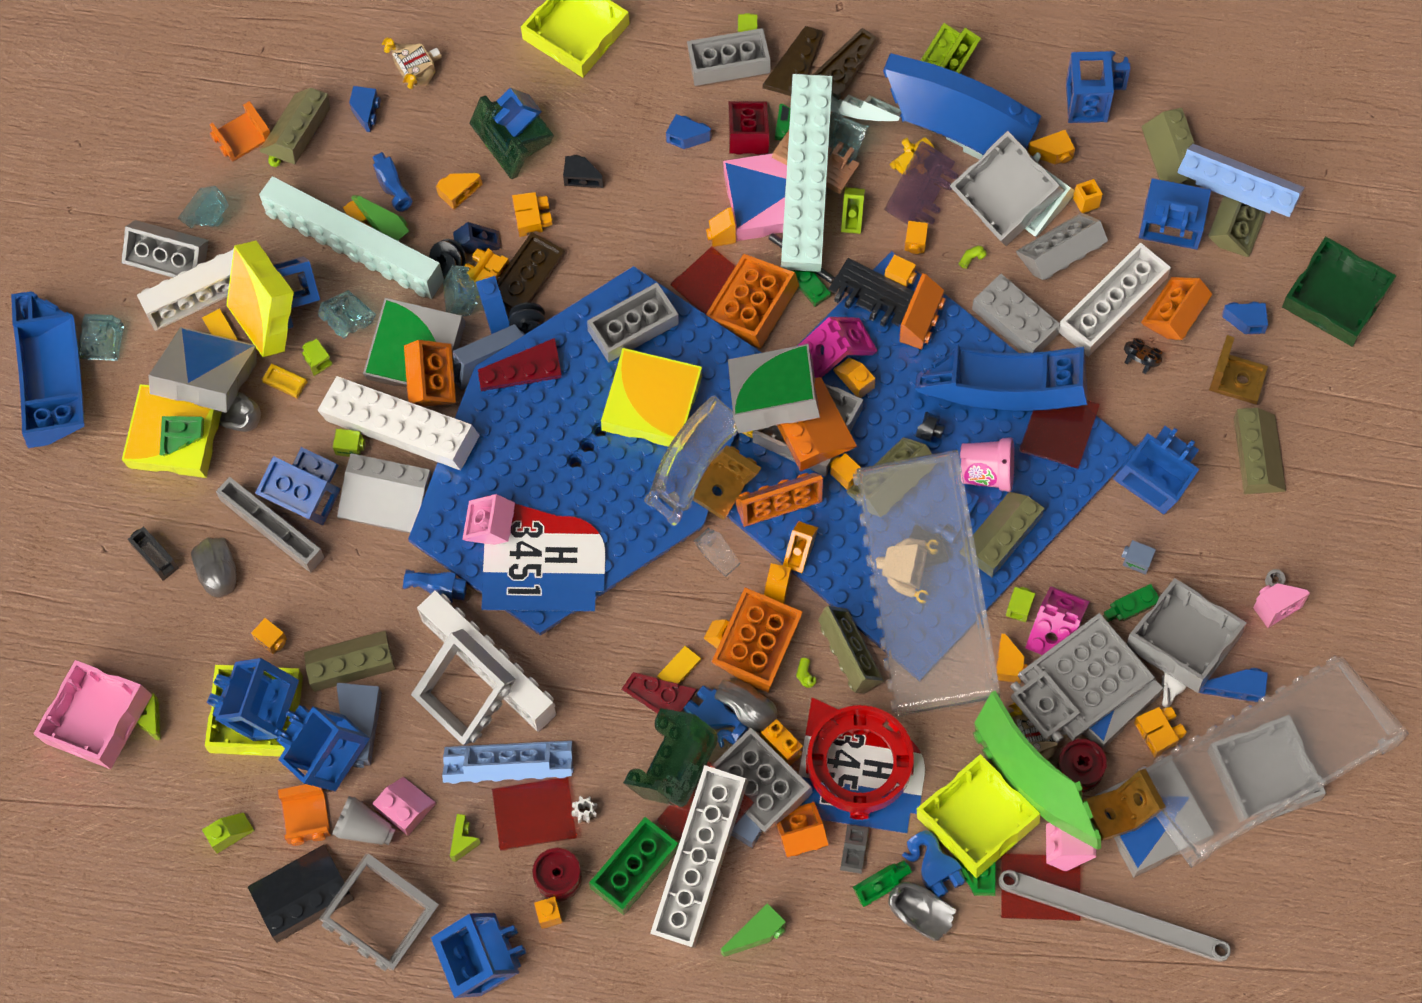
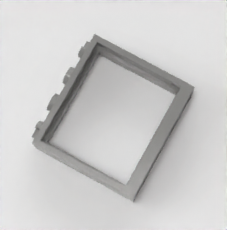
[411,629,516,746]
[319,853,439,971]

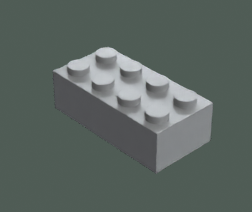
[972,274,1061,353]
[587,283,678,363]

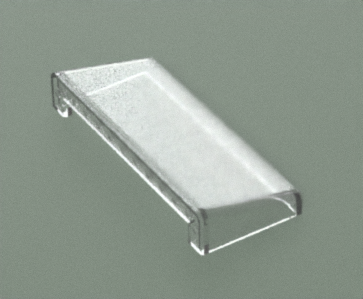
[852,450,1000,718]
[1135,655,1410,868]

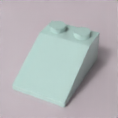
[1025,168,1075,237]

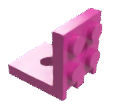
[798,317,877,378]
[1025,586,1090,655]

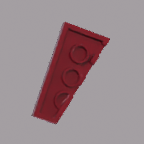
[478,338,562,391]

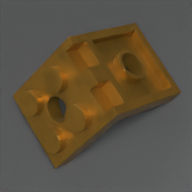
[1209,335,1268,404]
[689,445,761,520]
[1083,768,1166,841]

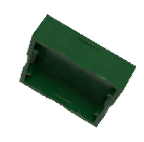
[1282,236,1396,347]

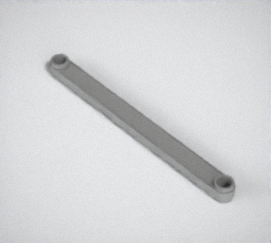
[999,870,1231,962]

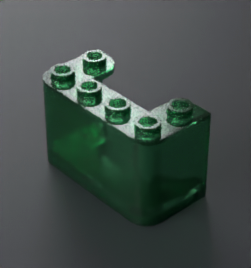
[623,708,718,807]

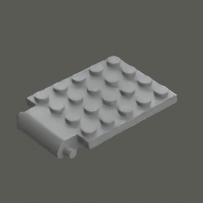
[1010,613,1155,743]

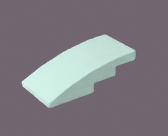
[830,95,902,121]

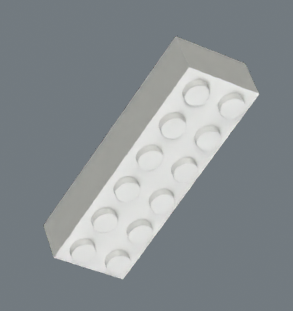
[1059,243,1171,357]
[137,248,234,331]

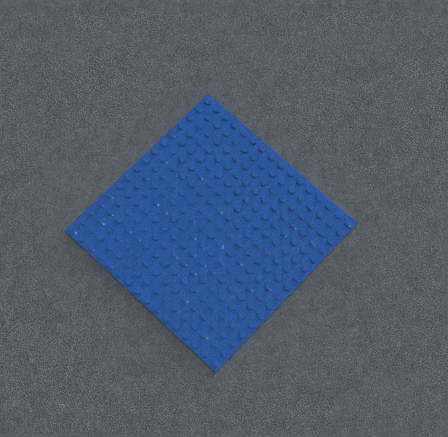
[715,251,1135,682]

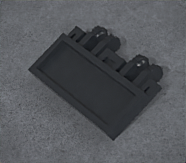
[828,258,915,327]

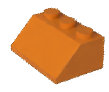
[899,273,946,350]
[1141,277,1212,340]
[404,340,456,407]

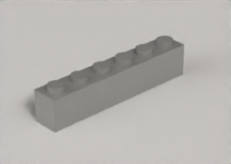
[216,477,324,573]

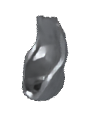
[219,392,261,432]
[191,537,236,597]
[715,678,777,733]
[888,882,956,941]

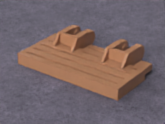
[772,130,859,194]

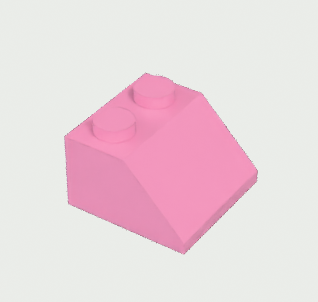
[462,494,515,545]
[1253,583,1310,628]
[372,777,436,836]
[1046,823,1096,871]

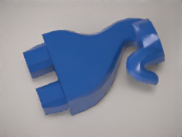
[373,152,413,212]
[403,569,467,603]
[684,685,749,748]
[902,830,965,898]

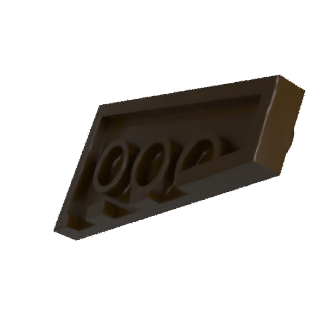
[763,26,823,96]
[812,28,877,100]

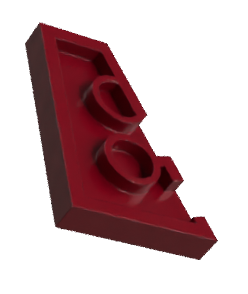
[621,672,698,725]

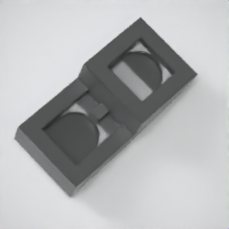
[840,825,869,874]

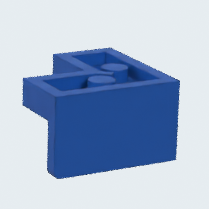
[494,88,542,137]

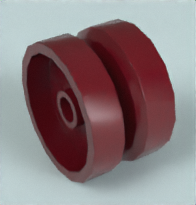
[1057,739,1107,792]
[532,847,582,902]

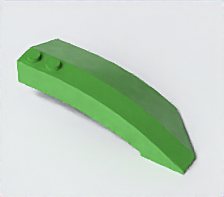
[973,690,1101,850]

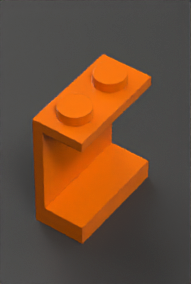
[209,101,270,162]
[278,784,331,846]

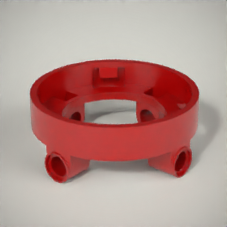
[806,705,914,820]

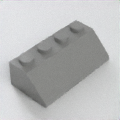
[687,28,771,86]
[1016,213,1108,280]
[121,220,209,278]

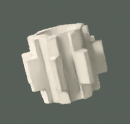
[571,796,597,824]

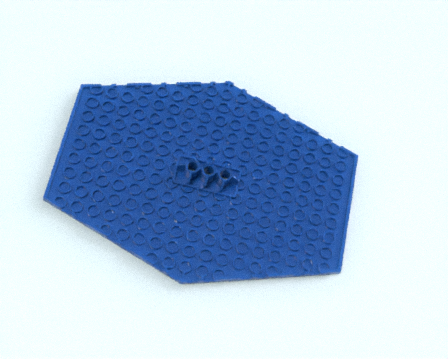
[408,266,762,636]

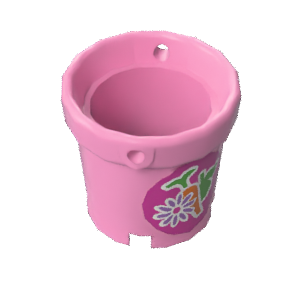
[960,437,1014,492]

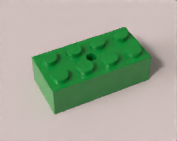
[589,817,679,915]

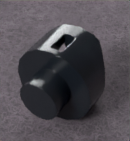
[916,412,945,443]

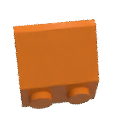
[776,802,828,857]

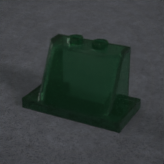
[469,96,554,179]

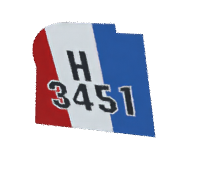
[481,504,605,611]
[799,697,925,833]

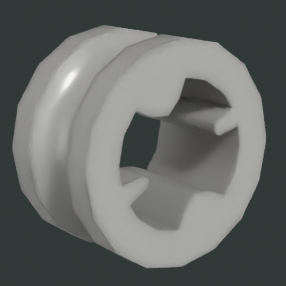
[1265,569,1286,587]

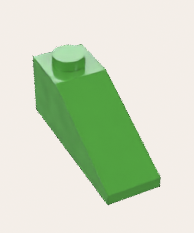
[351,195,409,241]
[720,904,786,957]

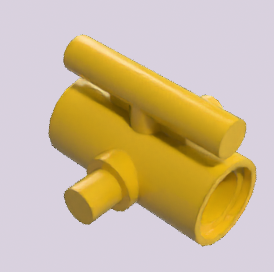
[890,137,935,175]

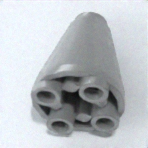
[332,796,395,845]

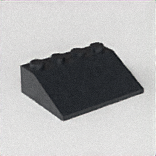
[248,844,354,943]

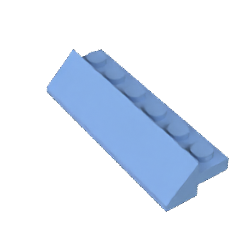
[1178,144,1305,217]
[442,741,573,784]

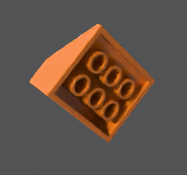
[706,254,799,349]
[777,377,857,472]
[736,473,823,527]
[712,587,803,693]

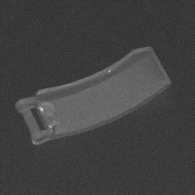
[644,396,737,526]

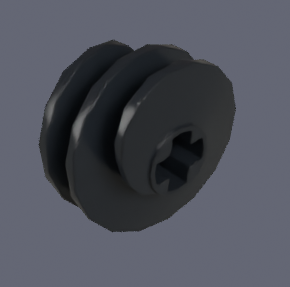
[429,238,466,276]
[509,302,545,334]

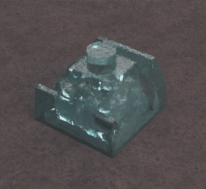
[828,112,870,163]
[178,186,229,228]
[443,265,480,317]
[318,290,376,339]
[78,314,124,361]

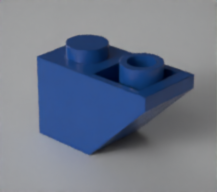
[349,86,381,132]
[666,114,712,149]
[1222,302,1268,334]

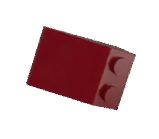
[728,101,769,155]

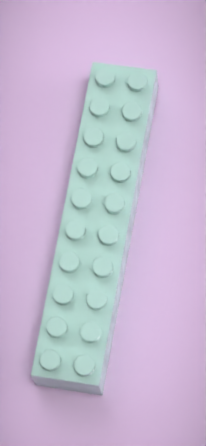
[781,74,832,272]
[259,176,444,299]

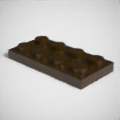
[497,232,565,309]

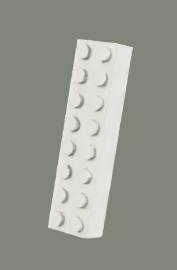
[318,376,480,470]
[417,591,556,732]
[650,765,748,948]

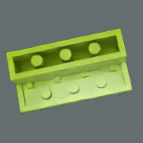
[920,23,981,74]

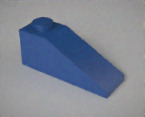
[475,276,509,334]
[1198,668,1268,703]

